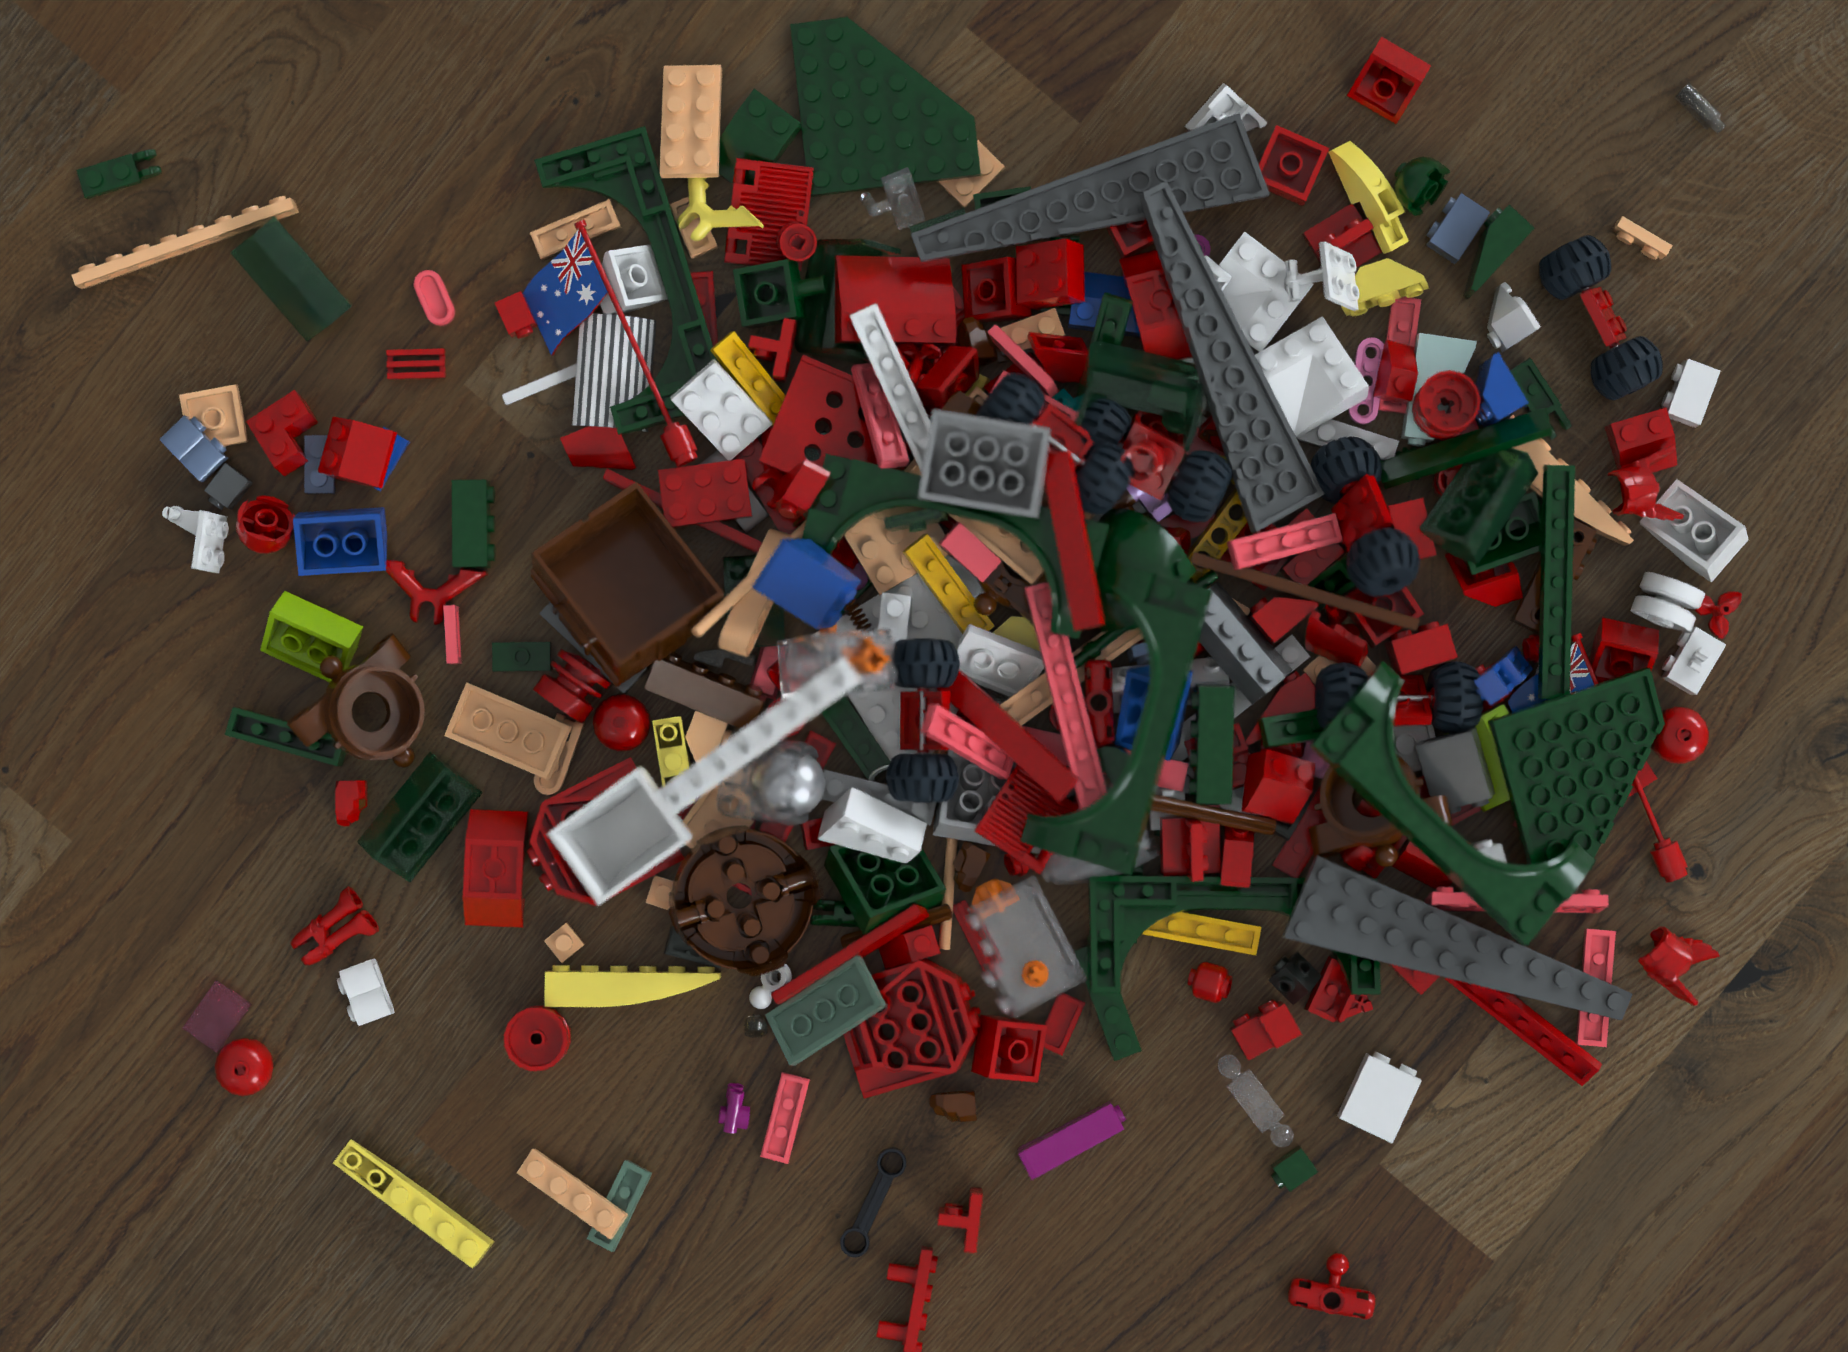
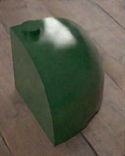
[1098,508,1197,632]

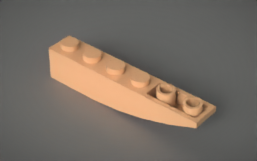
[1496,415,1634,546]

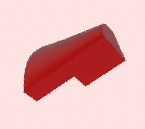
[560,426,636,470]
[1305,610,1368,667]

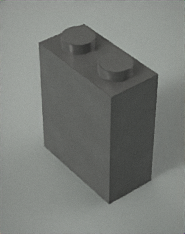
[1415,727,1495,814]

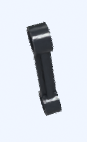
[840,1147,906,1257]

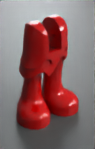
[290,886,379,965]

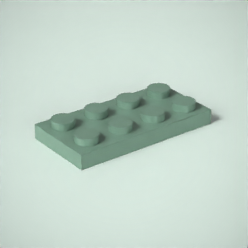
[765,955,886,1066]

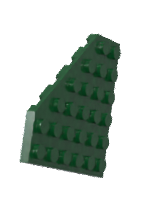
[790,17,981,197]
[1488,668,1665,871]

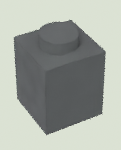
[204,463,253,510]

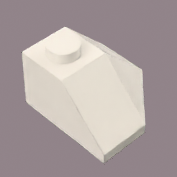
[1487,282,1541,352]

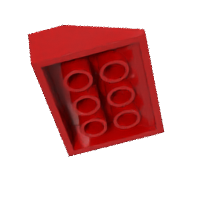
[835,255,956,345]

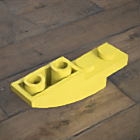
[1328,141,1409,254]

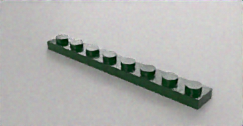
[1538,465,1575,699]

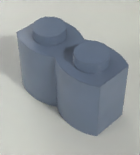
[159,415,228,482]

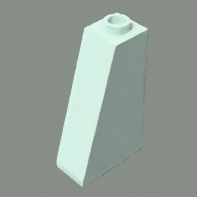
[1401,333,1477,447]

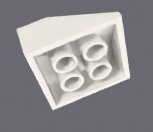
[1219,231,1314,355]
[1255,316,1369,438]

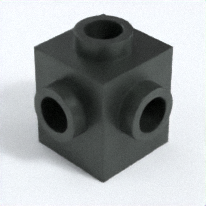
[1269,952,1322,1005]

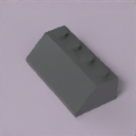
[1199,581,1292,704]

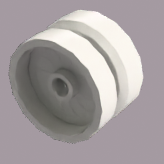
[1630,572,1705,633]

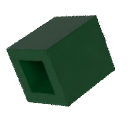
[1271,1145,1318,1192]

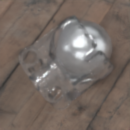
[717,732,825,826]

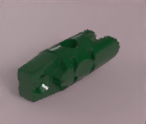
[810,899,860,928]

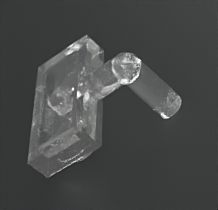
[860,167,926,230]

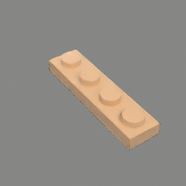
[517,1148,629,1239]

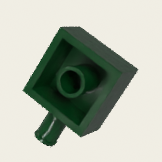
[733,259,829,329]

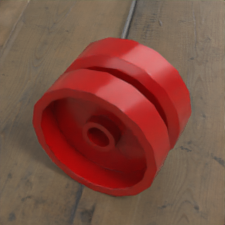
[504,1005,571,1071]

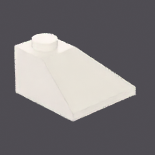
[600,244,668,315]

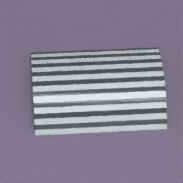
[572,313,656,432]

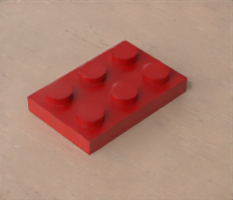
[658,459,752,528]

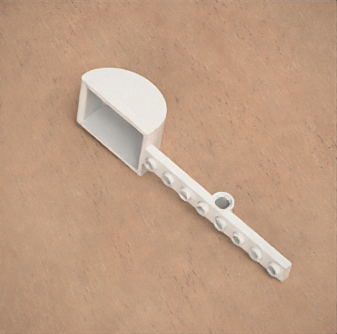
[547,656,862,906]

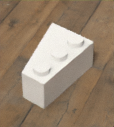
[818,787,927,864]

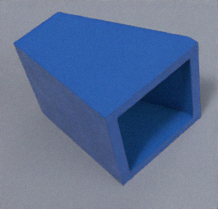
[752,539,861,629]

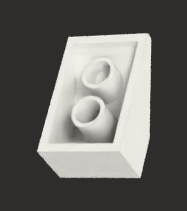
[1640,479,1749,582]

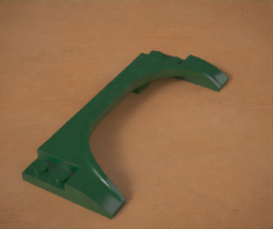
[534,126,718,435]
[802,454,1109,639]
[1021,558,1213,875]
[1309,661,1595,946]
[1087,876,1381,995]

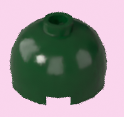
[1394,156,1450,216]

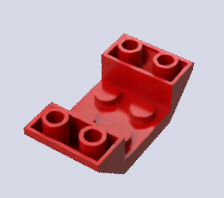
[1119,250,1193,369]
[463,809,529,928]

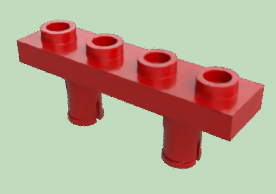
[876,1246,938,1352]

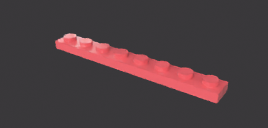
[1024,582,1107,810]

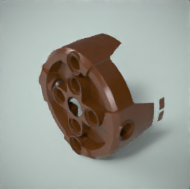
[668,825,824,976]

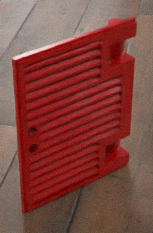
[724,158,814,271]
[974,764,1080,875]

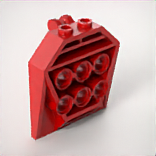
[758,355,911,474]
[526,757,684,907]
[843,958,981,1099]

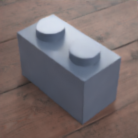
[1426,193,1490,264]

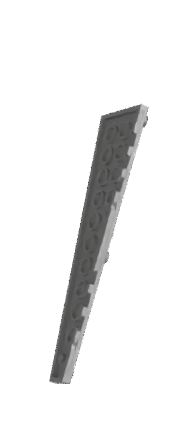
[911,113,1270,262]
[1138,181,1324,534]
[1282,856,1633,1020]

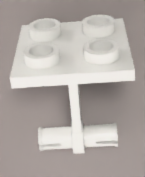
[1284,241,1359,311]
[162,506,229,574]

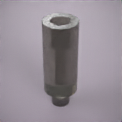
[1674,83,1726,134]

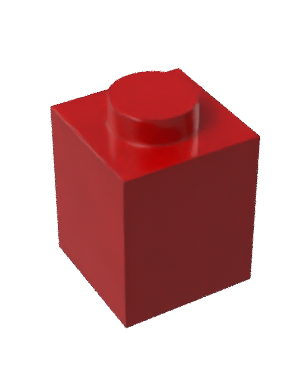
[495,291,538,339]

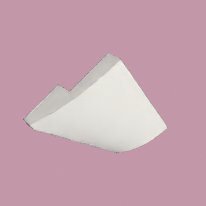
[1185,83,1267,132]

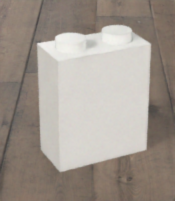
[1337,1051,1422,1144]

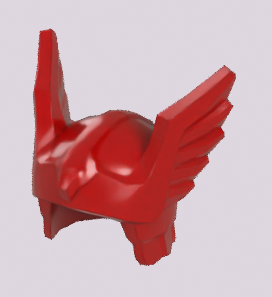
[1608,445,1684,521]
[1638,926,1719,1007]

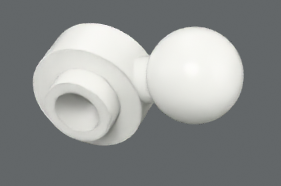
[749,962,792,1009]

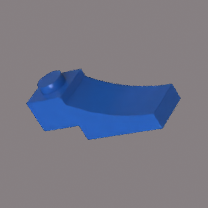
[1474,646,1533,705]

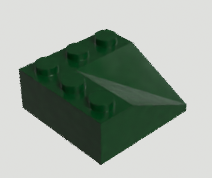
[824,845,946,935]

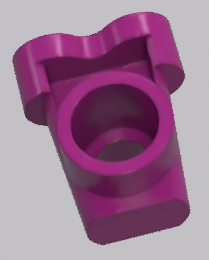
[718,1083,750,1133]

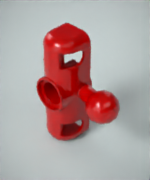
[1052,659,1114,746]
[1288,1253,1375,1320]

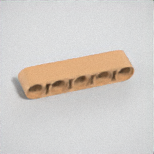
[719,528,791,657]

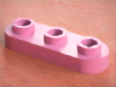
[1348,338,1384,425]

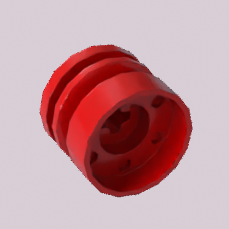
[1412,370,1481,440]
[533,649,611,724]

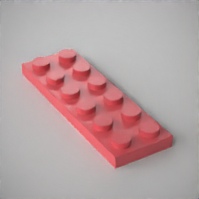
[1424,887,1608,913]

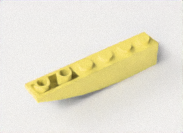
[544,965,721,1007]
[333,1139,495,1268]

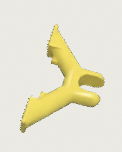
[677,178,764,241]

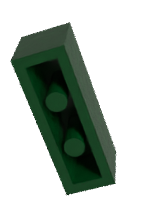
[451,479,496,569]

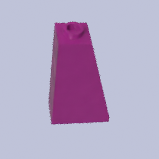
[1017,1101,1126,1180]

